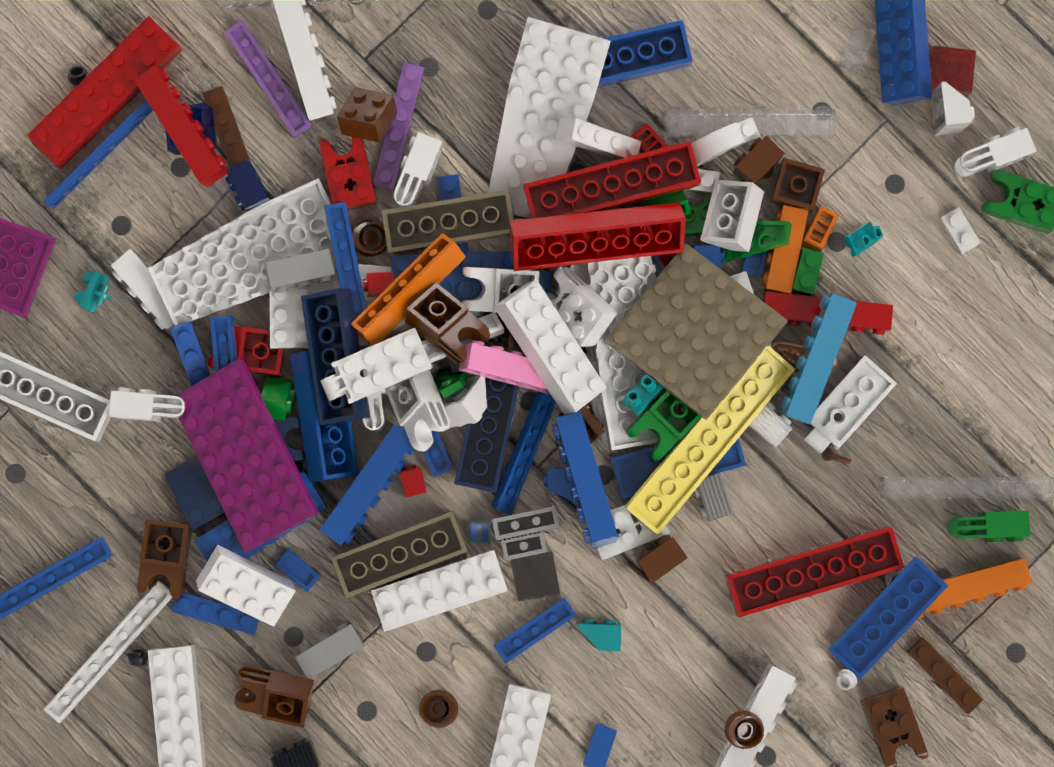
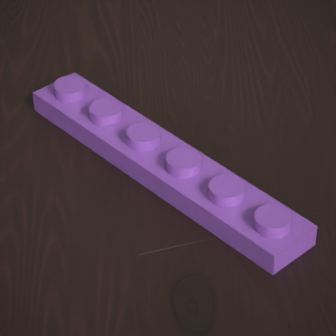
[224,20,312,138]
[373,62,425,191]

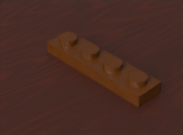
[203,86,252,173]
[907,637,984,715]

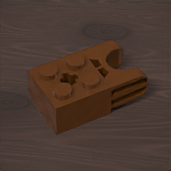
[405,283,490,364]
[137,519,192,599]
[234,665,314,728]
[860,686,928,767]

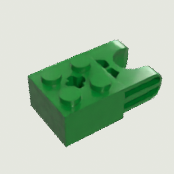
[980,170,1054,234]
[626,389,701,462]
[947,511,1030,542]

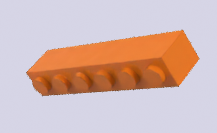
[351,233,466,346]
[918,558,1032,619]

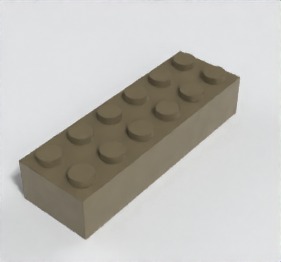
[381,190,515,255]
[331,511,468,598]

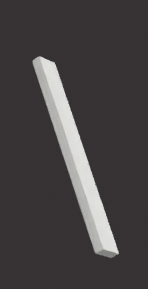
[43,580,173,724]

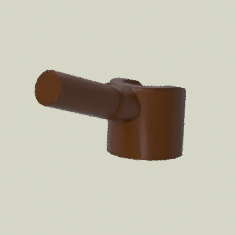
[821,448,851,464]

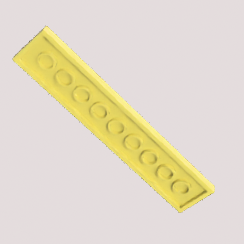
[624,346,795,535]

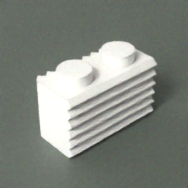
[749,402,793,448]

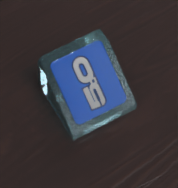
[468,520,491,543]

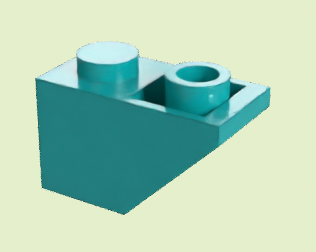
[578,619,622,651]

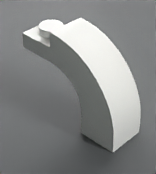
[691,118,761,167]

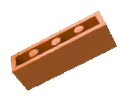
[761,205,809,294]

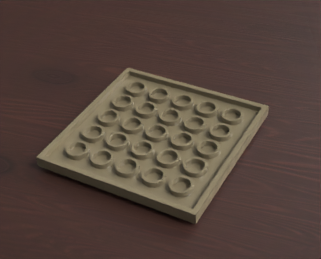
[605,243,788,421]

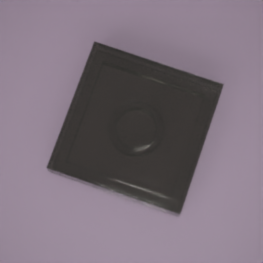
[511,552,560,602]

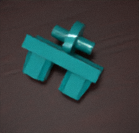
[844,222,883,257]
[74,271,112,313]
[621,375,664,416]

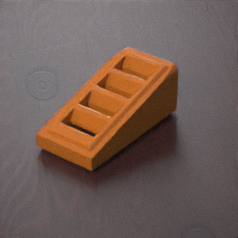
[801,205,839,252]

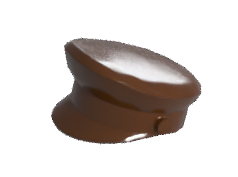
[352,220,387,257]
[419,690,458,728]
[724,710,764,749]

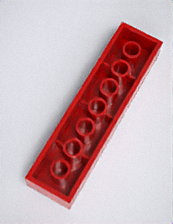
[27,16,182,169]
[523,141,701,219]
[509,202,685,271]
[724,526,905,618]

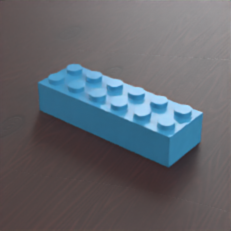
[780,293,857,424]

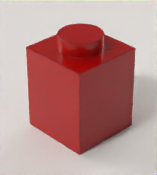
[363,272,394,298]
[400,464,427,498]

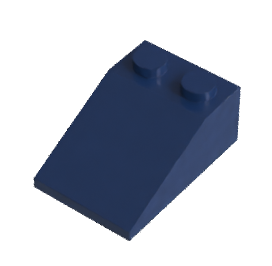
[164,456,225,530]

